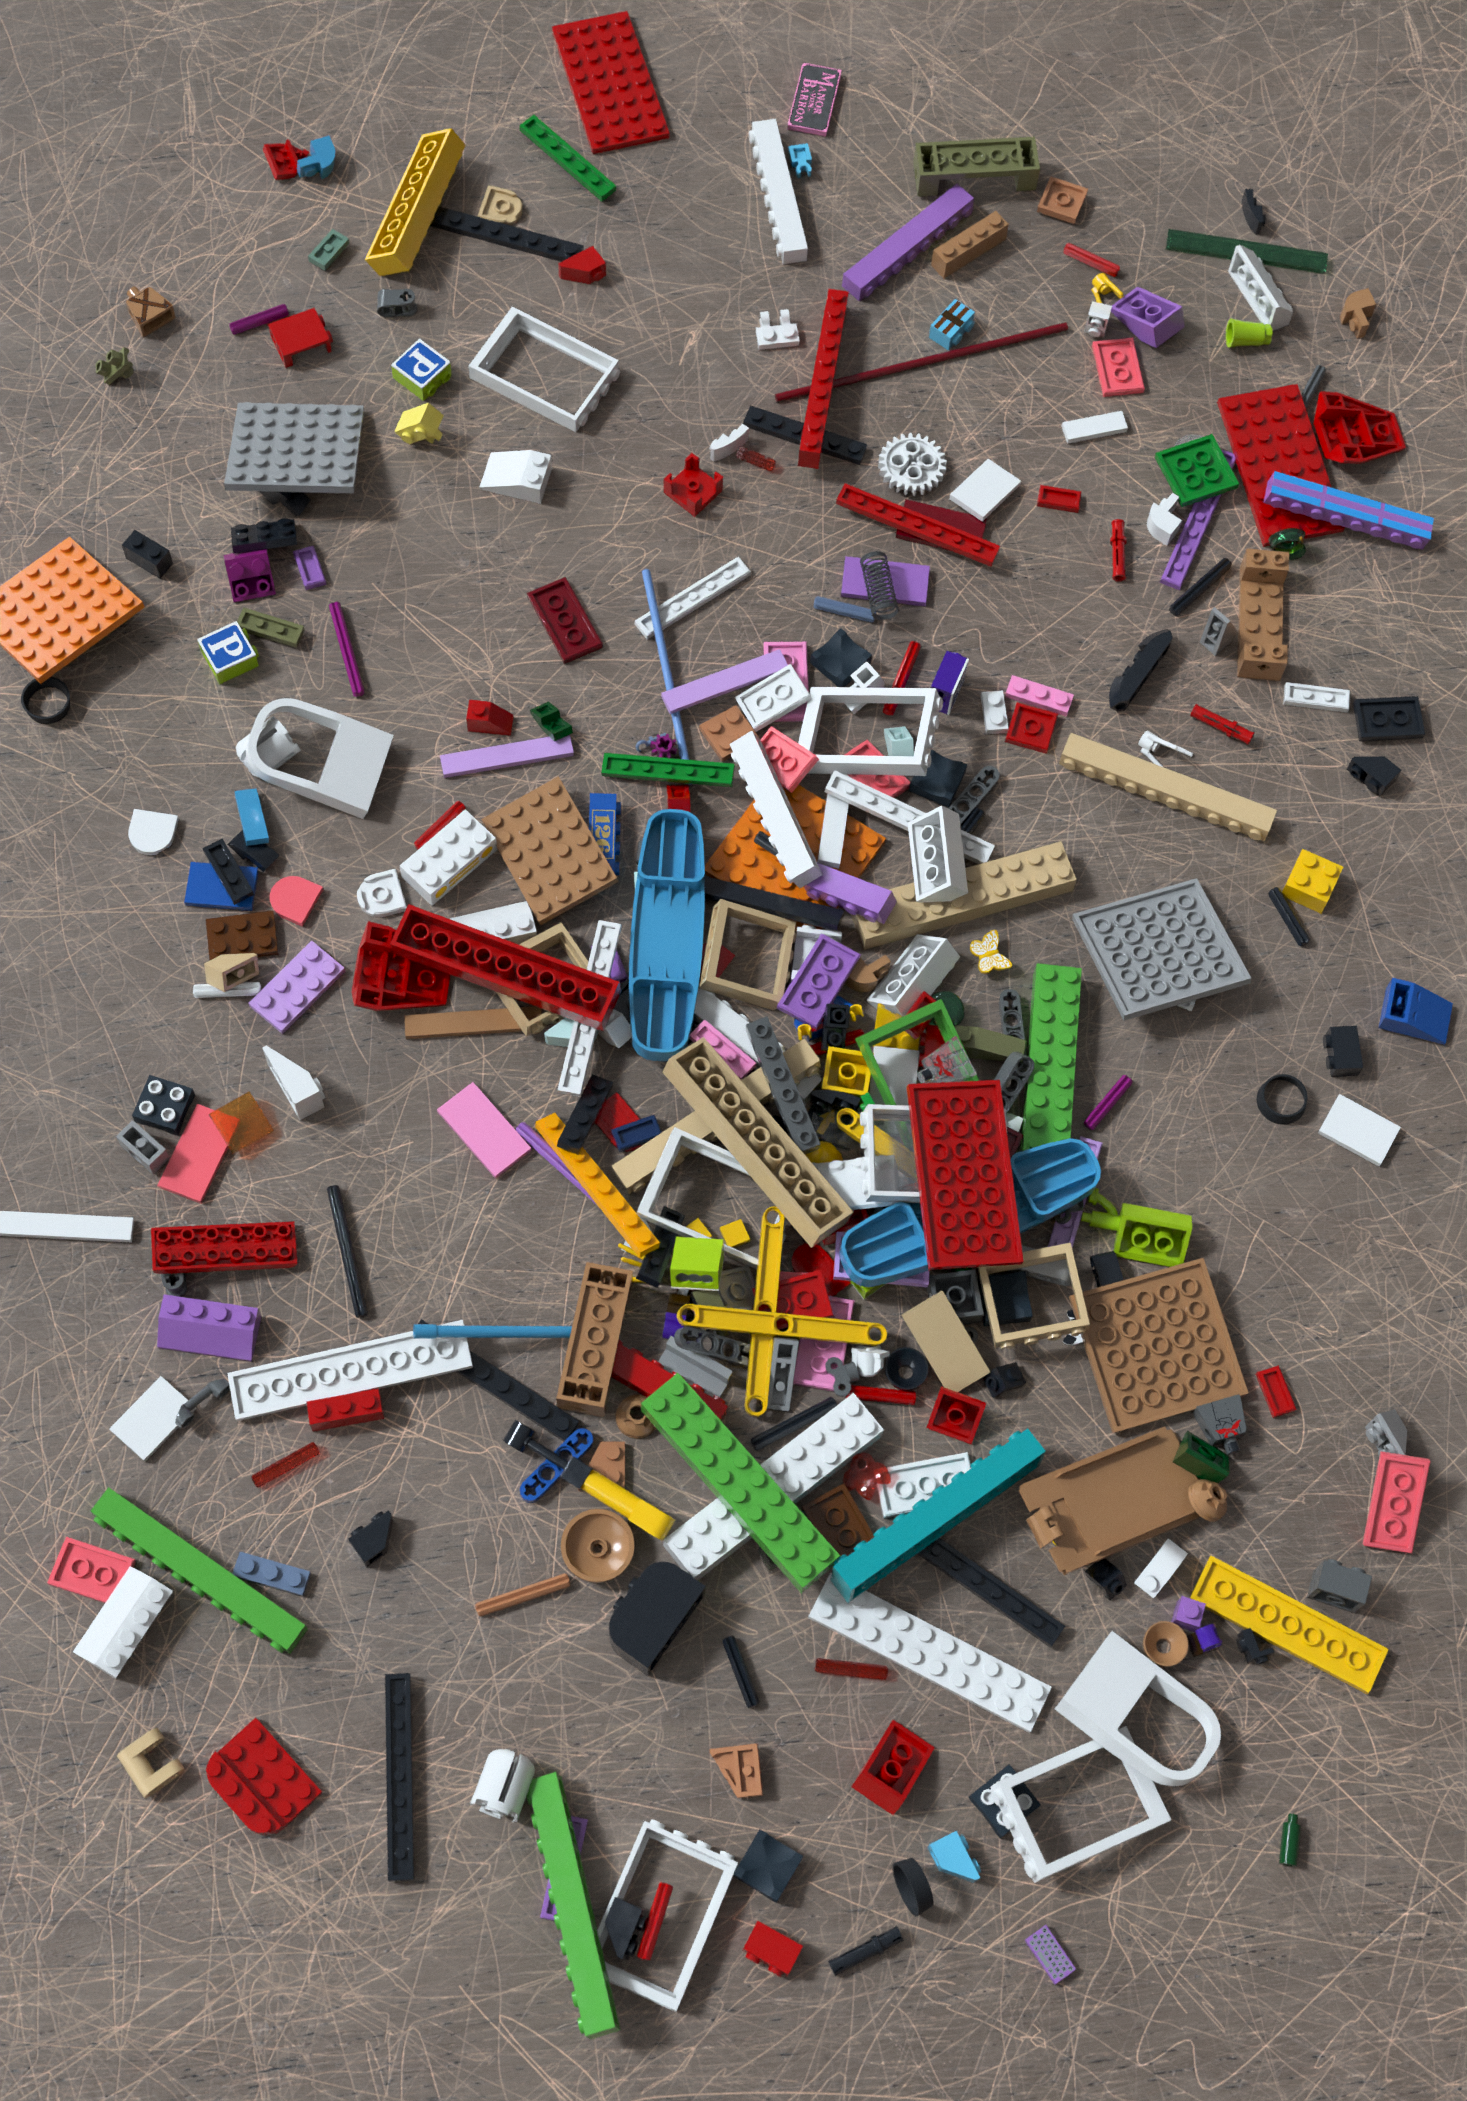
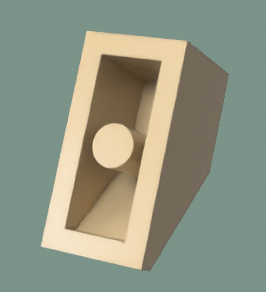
[204,953,259,992]

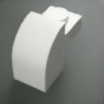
[1147,493,1182,546]
[844,662,884,714]
[1134,1538,1188,1598]

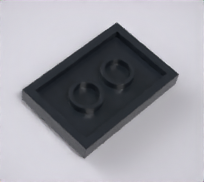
[231,518,298,554]
[1353,696,1425,741]

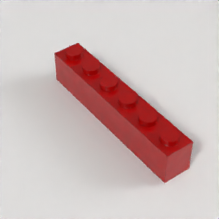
[611,1340,728,1421]

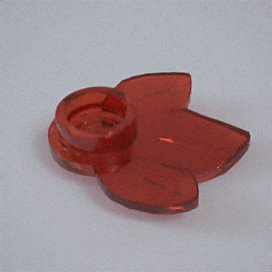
[843,1452,891,1500]

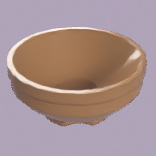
[616,1395,656,1439]
[1188,1479,1227,1522]
[1143,1621,1188,1667]

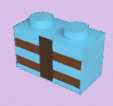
[929,299,975,351]

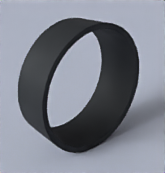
[21,677,70,724]
[1256,1074,1308,1125]
[892,1858,934,1917]

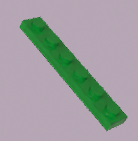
[519,115,616,202]
[601,753,735,787]

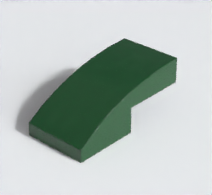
[530,702,573,742]

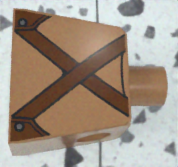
[126,287,176,338]

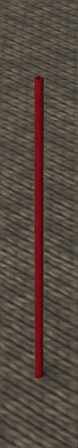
[775,322,1068,402]

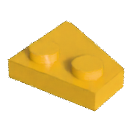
[872,1003,920,1051]

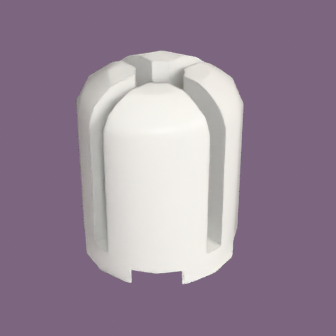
[236,716,301,779]
[470,1749,535,1822]

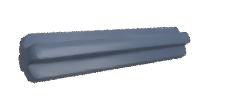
[814,596,876,622]

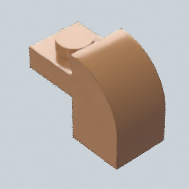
[1340,288,1376,339]
[845,954,891,992]

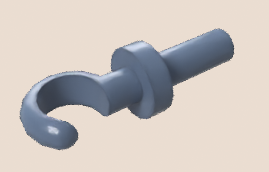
[636,733,666,752]

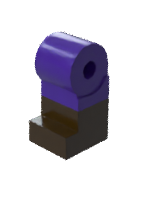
[662,1293,691,1339]
[1187,1623,1223,1658]

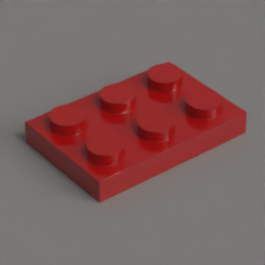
[752,1270,833,1331]

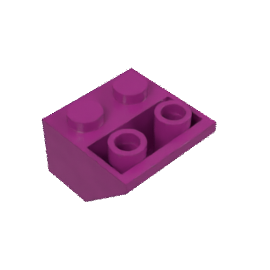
[224,549,276,602]

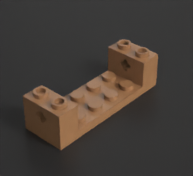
[1237,549,1289,681]
[556,1262,633,1417]

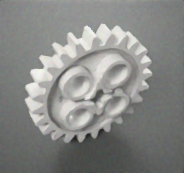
[878,433,947,496]

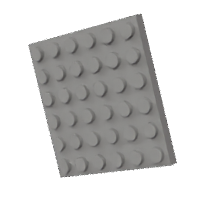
[224,402,364,493]
[1072,878,1251,1021]

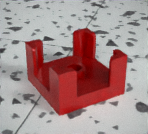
[663,453,723,517]

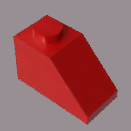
[558,246,606,284]
[466,699,514,736]
[667,784,690,812]

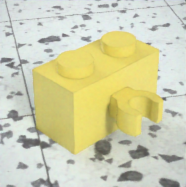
[395,403,444,444]

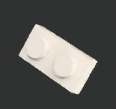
[981,691,1009,734]

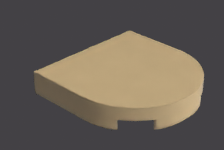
[477,185,523,225]

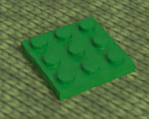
[1155,434,1239,508]

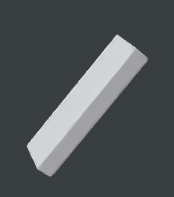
[1062,411,1128,444]
[1283,682,1350,713]

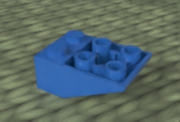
[1378,978,1453,1045]

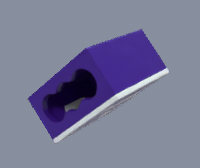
[931,651,969,715]

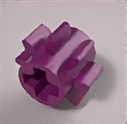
[650,734,677,758]

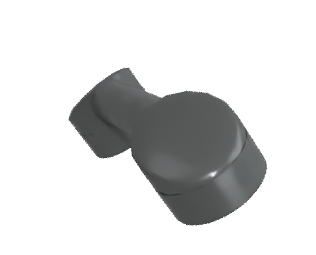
[175,1379,230,1429]

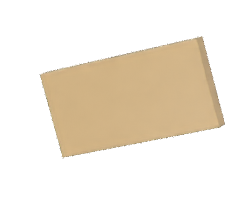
[901,1290,990,1392]

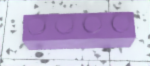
[804,863,897,924]

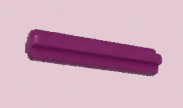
[229,304,289,335]
[1084,1075,1133,1130]

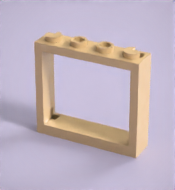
[699,899,797,1010]
[496,923,588,1037]
[977,1243,1090,1349]

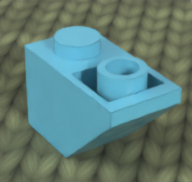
[927,1831,981,1883]

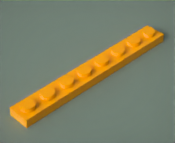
[535,1113,660,1258]

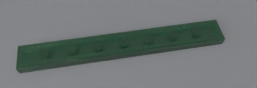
[1165,229,1328,274]

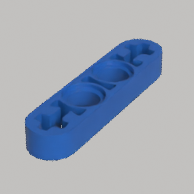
[520,1428,593,1503]

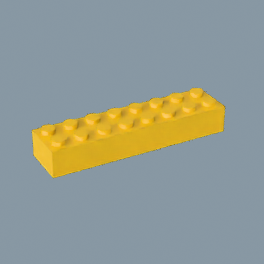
[365,128,466,276]

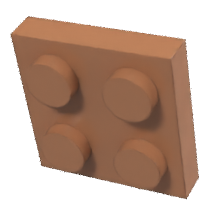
[1037,177,1088,224]
[699,705,759,762]

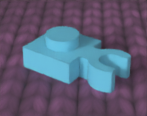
[788,143,812,178]

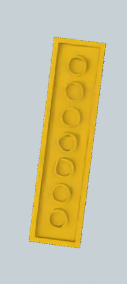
[1190,1556,1389,1694]

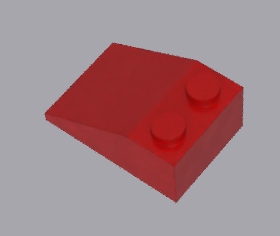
[851,1720,935,1816]

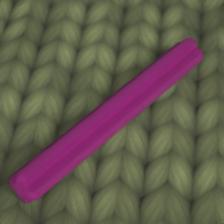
[329,602,365,697]

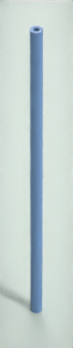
[642,569,691,785]

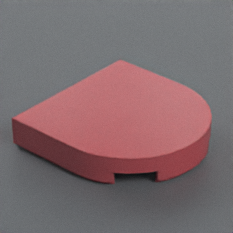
[270,876,323,927]

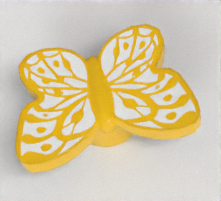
[970,929,1012,974]

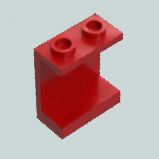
[268,308,333,368]

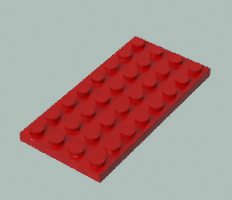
[552,11,669,154]
[1217,384,1345,547]
[906,1080,1024,1270]

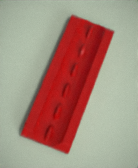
[151,1221,297,1274]

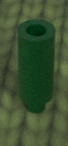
[1279,1814,1301,1867]

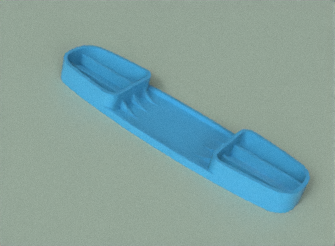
[629,809,705,1061]
[839,1138,1101,1287]

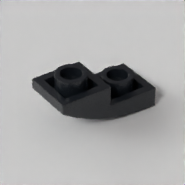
[1241,189,1266,235]
[227,830,280,872]
[821,1004,850,1051]
[810,1090,861,1112]

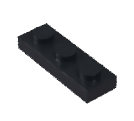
[202,838,254,905]

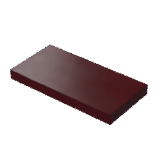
[895,499,987,551]
[527,577,603,664]

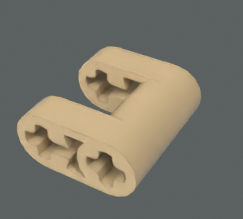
[117,1728,185,1798]

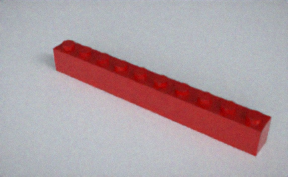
[798,289,849,469]

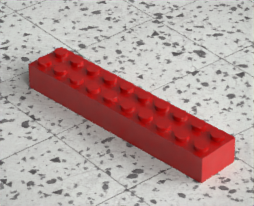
[390,904,621,1031]

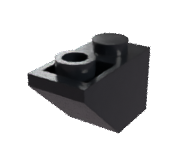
[1346,756,1401,796]
[348,1510,393,1567]
[605,1897,648,1960]

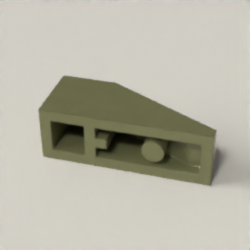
[955,1025,1026,1063]

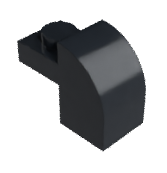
[259,491,311,516]

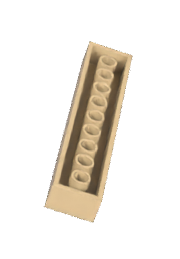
[850,841,1077,950]
[663,1037,853,1248]

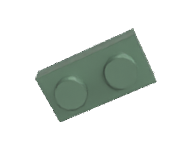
[308,229,350,271]

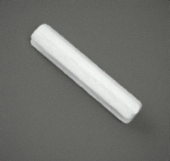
[193,982,261,998]

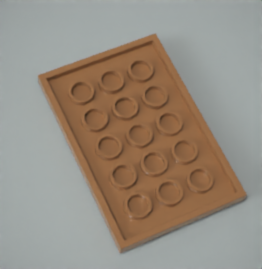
[481,776,619,926]

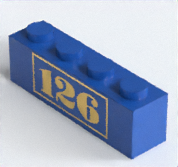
[589,793,621,875]

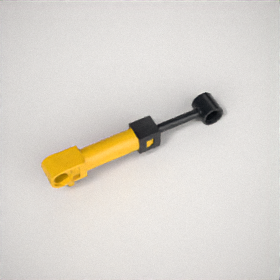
[503,1420,676,1541]

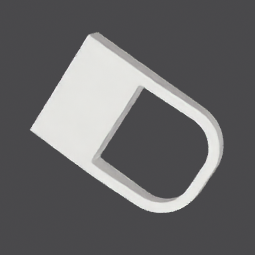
[246,698,394,819]
[1055,1631,1221,1786]

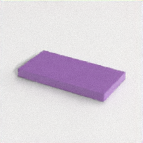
[841,556,930,606]
[777,933,861,1030]

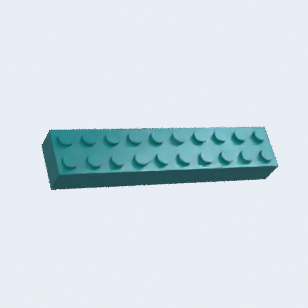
[830,1428,1046,1603]

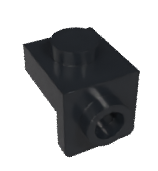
[983,1362,1026,1398]
[1085,1558,1127,1600]
[1236,1628,1275,1665]

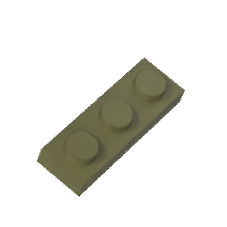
[237,607,305,648]

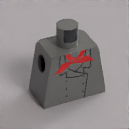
[1192,1394,1247,1455]

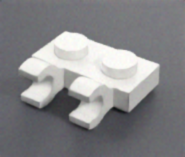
[756,309,799,350]

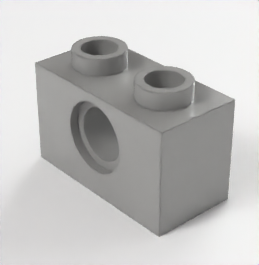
[116,1120,170,1175]

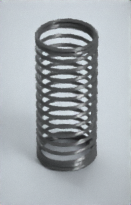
[860,551,899,620]

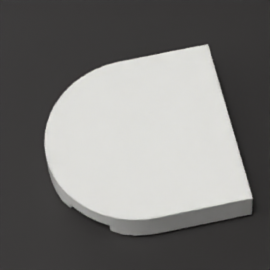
[128,809,179,855]
[357,869,407,917]

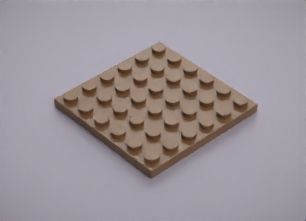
[1069,1258,1248,1433]

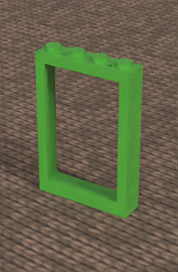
[855,999,979,1149]

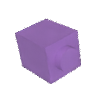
[1171,1596,1206,1632]

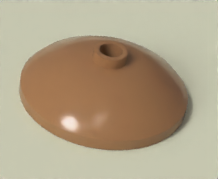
[561,1509,634,1583]

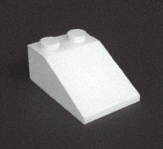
[480,450,552,504]
[263,1046,325,1120]

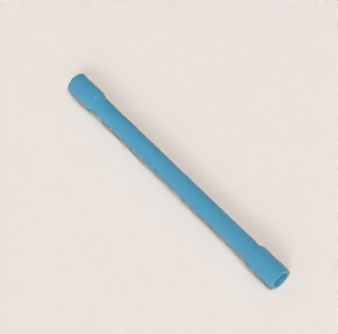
[413,1324,572,1339]

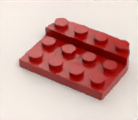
[206,1717,323,1835]

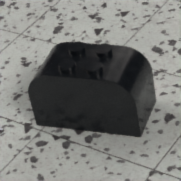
[609,1562,706,1676]

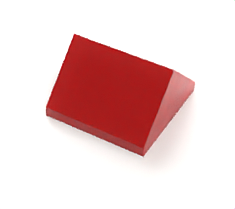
[926,1386,986,1444]

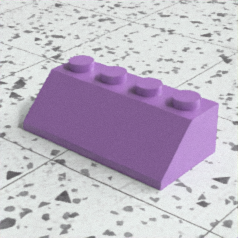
[157,1294,262,1362]

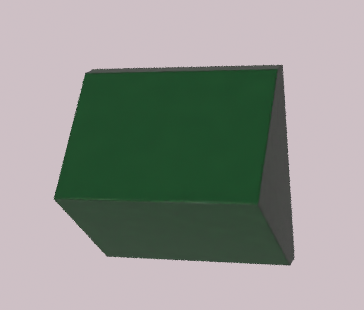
[1172,1431,1230,1483]

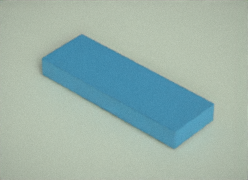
[235,788,269,846]

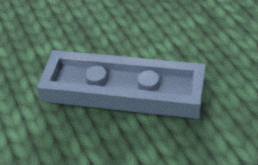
[232,1552,311,1597]

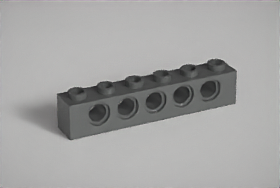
[746,1016,820,1155]

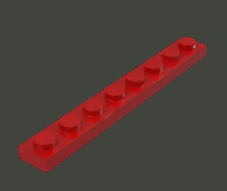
[836,483,1000,567]

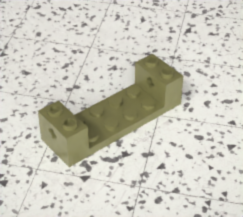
[913,137,1040,197]

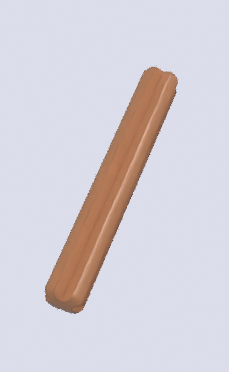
[475,1573,570,1617]

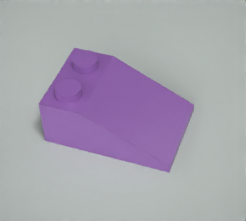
[1111,287,1184,348]

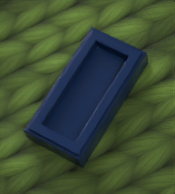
[611,1114,662,1153]

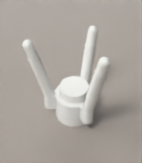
[1138,730,1193,767]

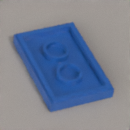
[184,862,259,911]

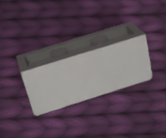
[658,1336,733,1397]

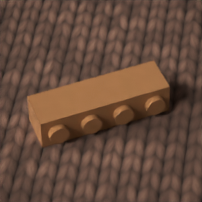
[931,211,1009,279]

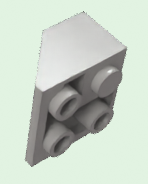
[1365,1409,1407,1457]

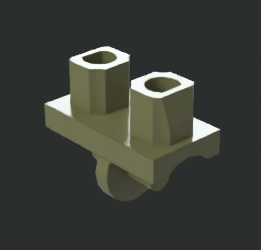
[96,347,134,385]

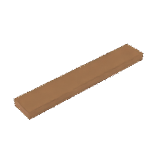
[404,1006,542,1039]

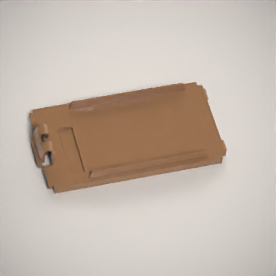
[1019,1426,1201,1575]

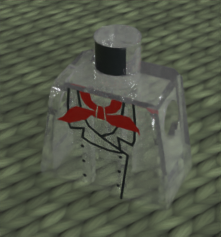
[917,1036,977,1083]

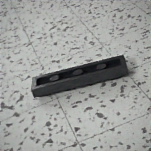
[557,1074,613,1155]
[636,1206,685,1288]

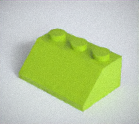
[1114,1203,1192,1267]

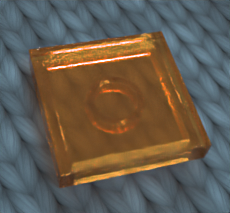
[209,1091,274,1154]

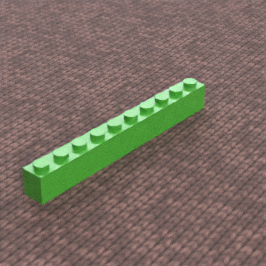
[90,1487,308,1654]
[526,1772,621,2039]

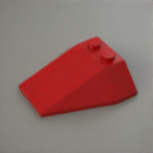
[1314,391,1406,464]
[351,921,450,1011]

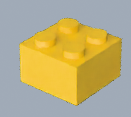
[1282,849,1343,914]
[821,1046,874,1105]

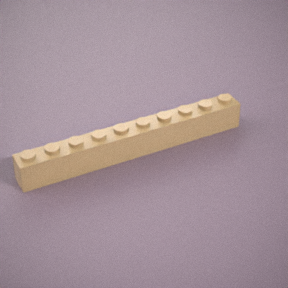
[1059,733,1277,841]
[612,1039,821,1194]

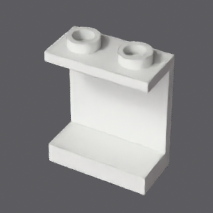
[791,925,842,982]

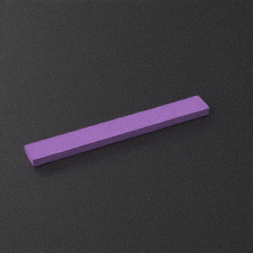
[1160,449,1236,590]

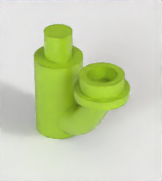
[1081,1188,1120,1231]

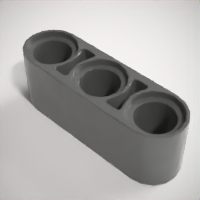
[994,1051,1034,1114]

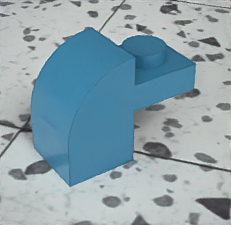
[297,136,335,179]

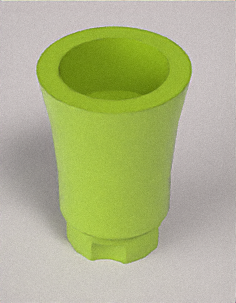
[1226,318,1273,348]

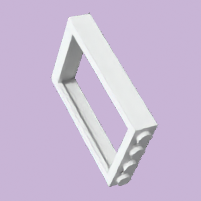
[469,307,620,432]
[798,687,943,776]
[636,1127,791,1269]
[991,1726,1171,1883]
[598,1820,738,2012]

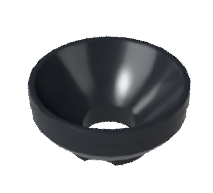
[885,1347,928,1391]

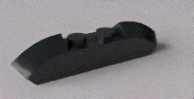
[1109,629,1173,712]

